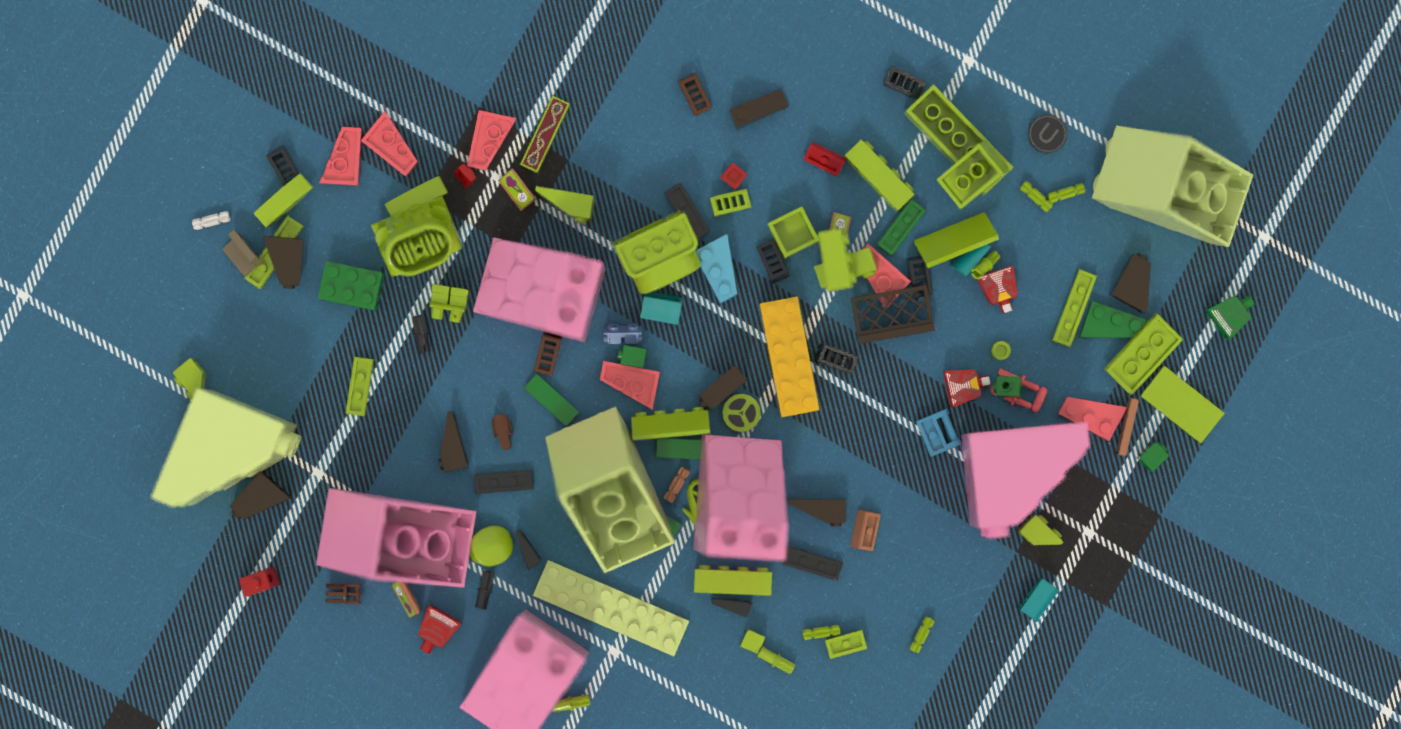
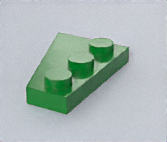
[1079,301,1147,338]

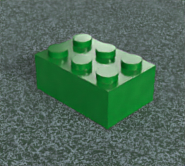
[318,261,385,311]

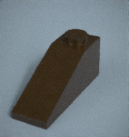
[729,89,789,130]
[438,411,469,473]
[787,499,846,526]

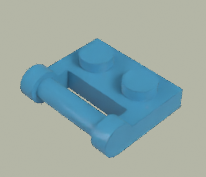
[916,408,962,457]

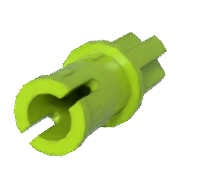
[971,251,1000,279]
[757,646,795,674]
[552,695,591,713]

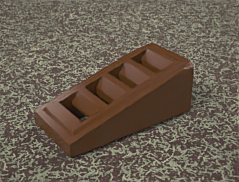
[677,73,712,116]
[534,332,562,376]

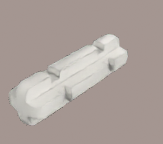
[192,211,230,230]

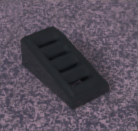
[883,66,926,100]
[266,145,299,186]
[757,239,789,284]
[906,256,933,298]
[814,344,858,374]
[515,529,542,570]
[711,598,753,617]

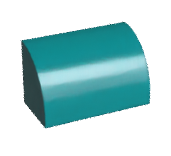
[949,244,991,277]
[640,292,683,325]
[1018,578,1059,622]

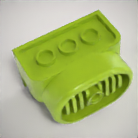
[371,196,462,276]
[610,210,702,294]

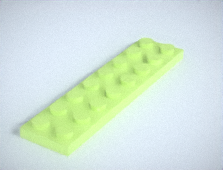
[533,560,689,656]

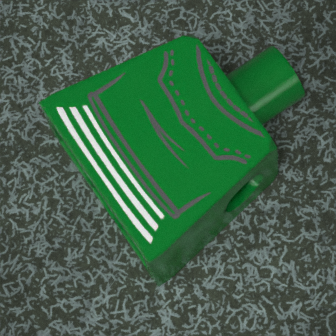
[1205,296,1255,340]

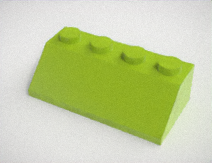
[631,407,710,440]

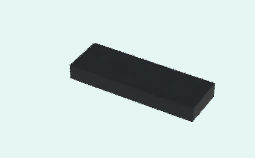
[664,183,710,240]
[474,470,533,494]
[782,546,843,581]

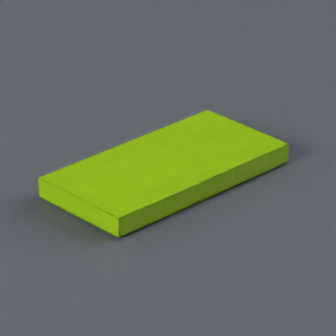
[914,212,999,268]
[1104,313,1183,395]
[1140,366,1225,443]

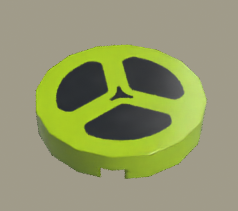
[722,394,761,432]

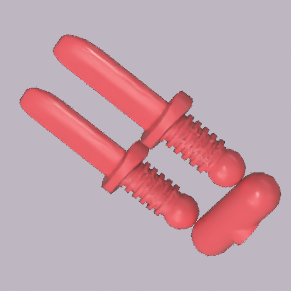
[990,368,1048,413]

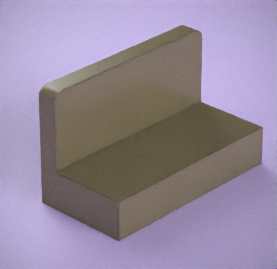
[222,230,262,276]

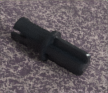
[412,315,431,354]
[475,570,495,610]

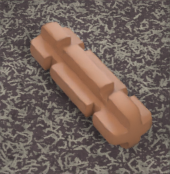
[663,467,690,503]

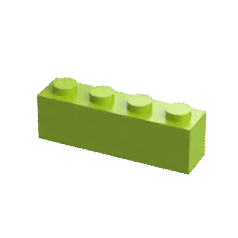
[844,140,915,212]
[694,565,772,596]

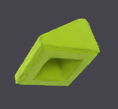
[740,629,765,654]

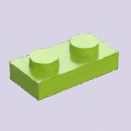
[825,630,867,659]

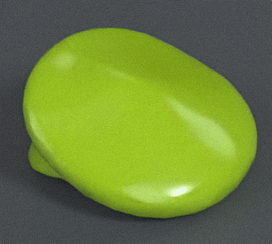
[469,525,514,567]

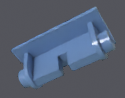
[603,324,642,344]

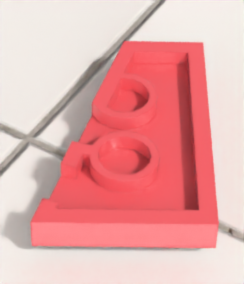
[467,110,516,171]
[361,111,418,177]
[319,127,362,186]
[862,243,911,309]
[600,361,660,410]
[1058,397,1127,441]

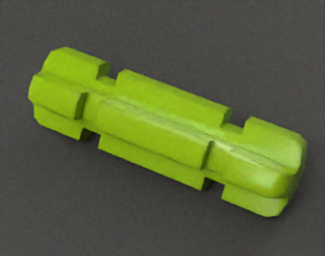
[1020,181,1053,212]
[1048,183,1085,203]
[910,616,934,653]
[802,625,840,640]

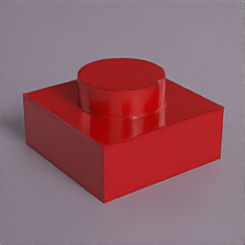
[454,163,476,189]
[721,163,747,190]

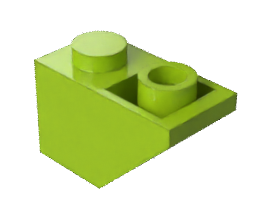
[172,358,206,401]
[1017,514,1063,545]

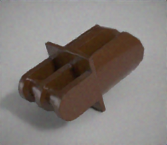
[492,414,514,450]
[325,583,362,604]

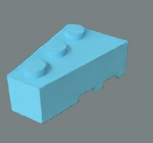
[696,234,737,304]

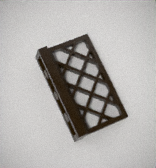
[851,285,935,344]

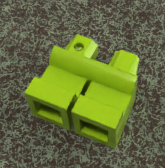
[429,284,470,323]

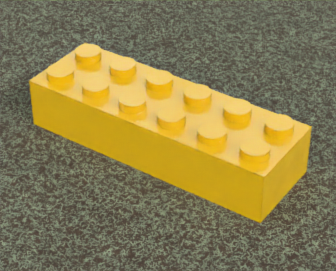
[759,297,819,417]

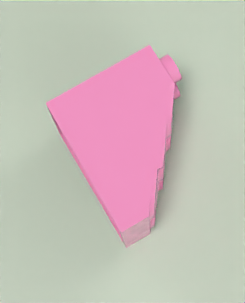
[473,238,606,343]
[961,422,1090,538]
[693,435,788,560]
[316,488,476,588]
[460,609,589,729]

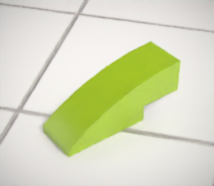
[254,173,313,228]
[385,176,448,216]

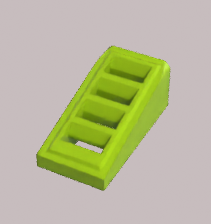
[710,189,751,217]

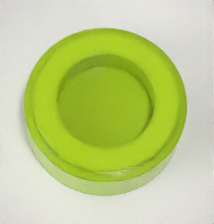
[991,341,1011,360]

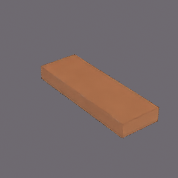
[1116,398,1139,456]

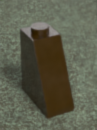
[263,235,303,289]
[1109,253,1151,314]
[699,366,747,410]
[229,471,292,519]

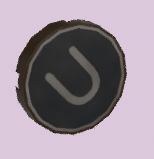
[1028,115,1067,153]

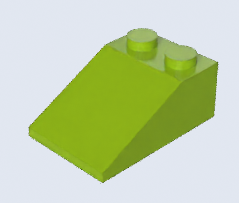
[936,140,1009,209]
[535,186,595,225]

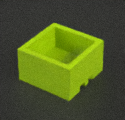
[767,206,819,259]

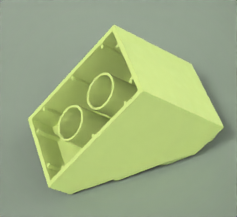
[1092,125,1253,247]
[151,388,301,507]
[545,407,675,573]

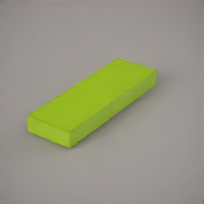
[345,357,374,416]

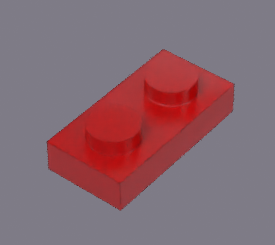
[803,141,846,177]

